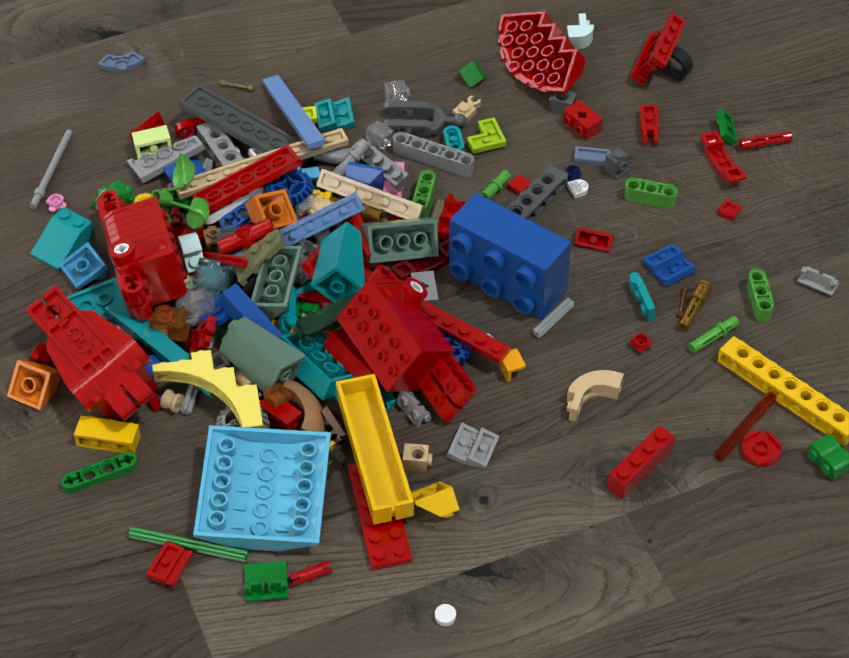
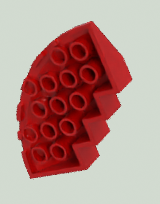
[498,11,586,93]

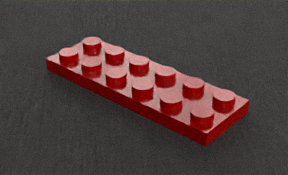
[192,144,302,214]
[347,463,413,570]

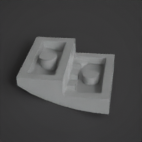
[446,422,499,469]

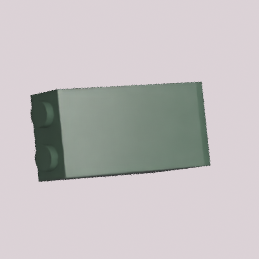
[219,317,306,396]

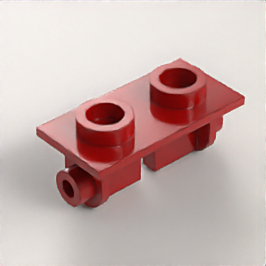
[129,111,165,139]

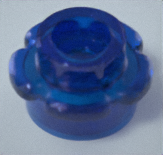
[564,165,582,181]

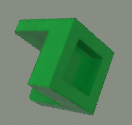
[459,59,487,87]

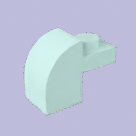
[566,13,594,49]
[177,232,206,273]

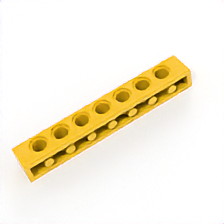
[717,336,849,447]

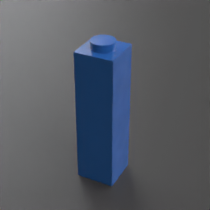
[217,283,282,338]

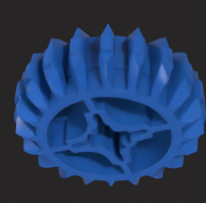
[264,169,314,210]

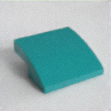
[314,97,356,131]

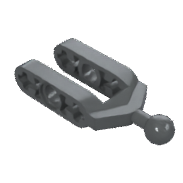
[381,101,467,138]

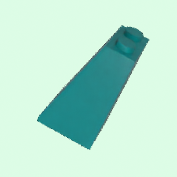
[311,222,365,307]

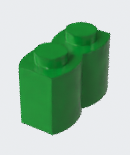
[808,434,849,480]

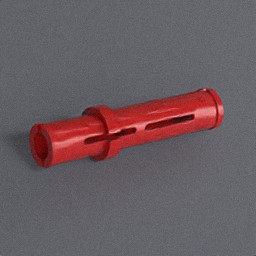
[738,131,793,150]

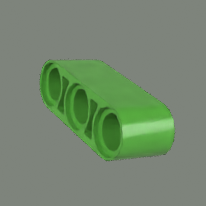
[412,170,435,218]
[624,178,678,209]
[747,269,774,322]

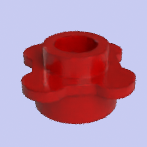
[629,333,652,353]

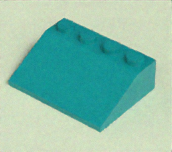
[280,328,355,400]

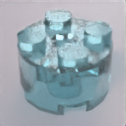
[192,258,235,293]

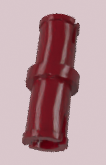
[169,207,183,232]

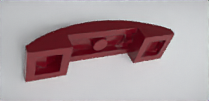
[391,239,449,281]

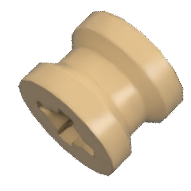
[160,389,184,413]

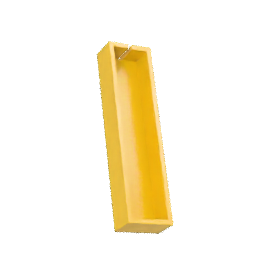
[336,374,414,525]

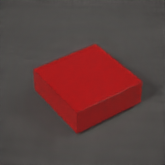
[507,174,531,195]
[717,199,742,222]

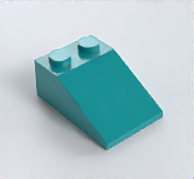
[30,207,95,271]

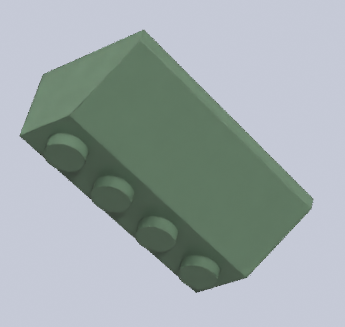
[360,217,439,263]
[251,246,303,320]

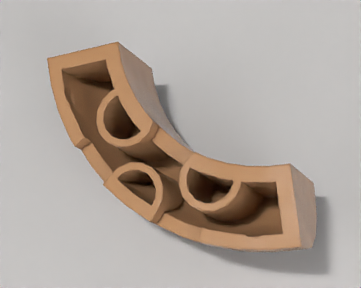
[282,379,326,432]

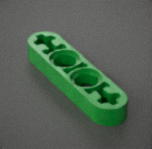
[61,452,138,494]

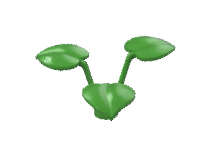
[151,153,209,229]

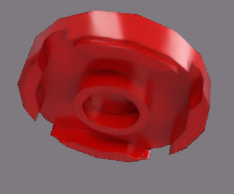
[741,431,781,467]

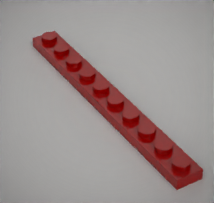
[364,267,510,364]

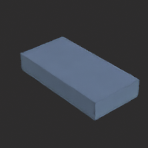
[574,146,611,166]

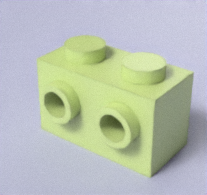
[132,125,172,159]

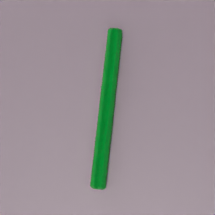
[128,526,248,562]

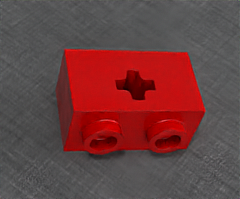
[563,100,603,141]

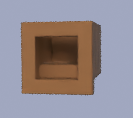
[203,226,220,253]

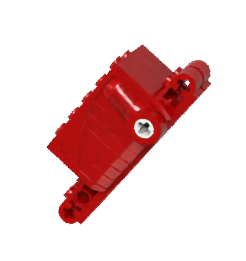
[96,190,188,321]
[336,265,477,421]

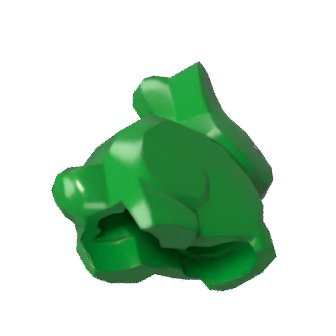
[91,179,135,211]

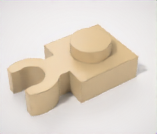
[452,95,481,123]

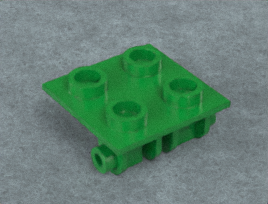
[244,561,289,602]

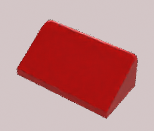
[574,227,614,253]

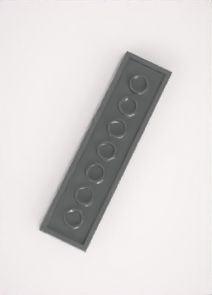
[178,84,313,171]

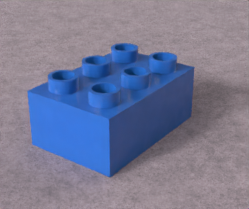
[449,193,571,320]

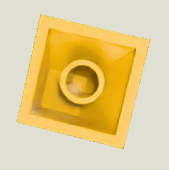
[411,481,460,518]

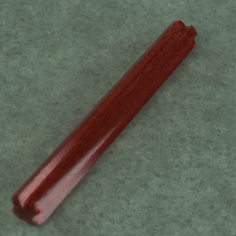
[714,392,776,461]

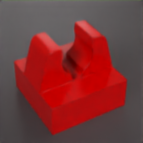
[29,342,51,366]

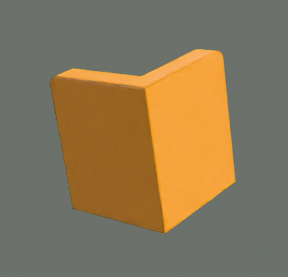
[498,348,526,382]

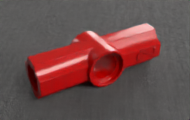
[218,218,275,255]

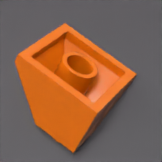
[245,189,298,229]
[7,360,61,410]

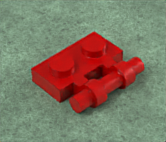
[187,314,217,355]

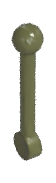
[220,80,254,91]

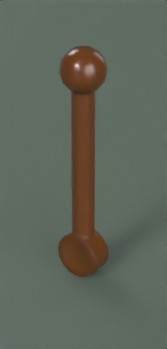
[677,286,689,319]

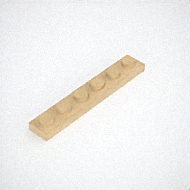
[316,169,424,219]

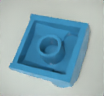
[58,242,109,290]

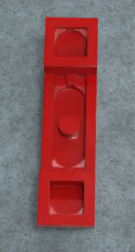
[700,130,747,183]

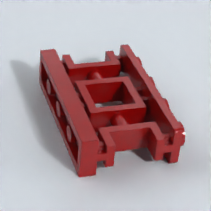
[630,12,686,86]

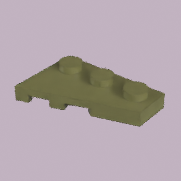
[234,229,285,287]

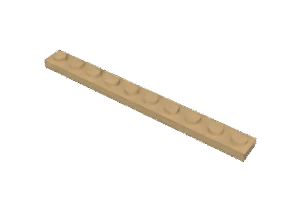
[173,128,349,199]

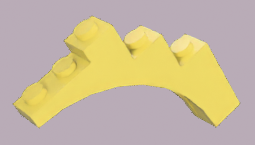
[152,350,263,428]

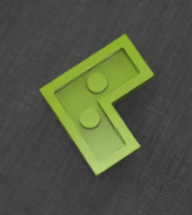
[467,117,506,154]

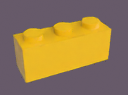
[74,415,141,454]

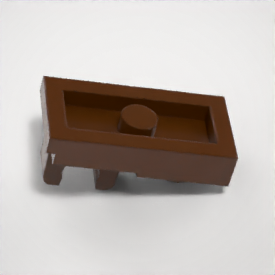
[321,406,350,447]

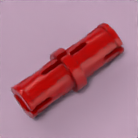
[289,560,333,587]

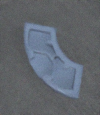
[97,51,146,72]

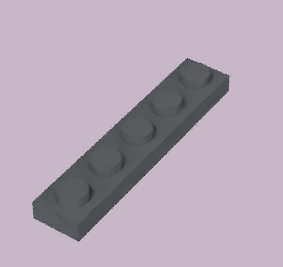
[350,138,412,190]

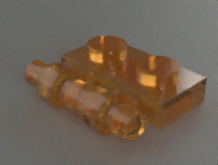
[150,305,189,330]

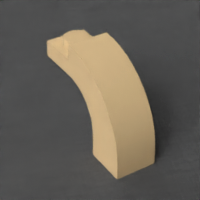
[566,370,624,422]

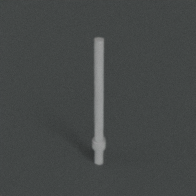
[29,129,73,209]

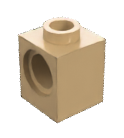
[403,443,432,473]

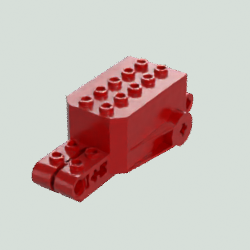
[25,285,159,421]

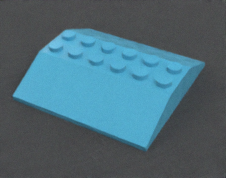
[193,425,331,551]

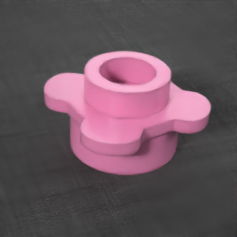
[46,194,67,212]

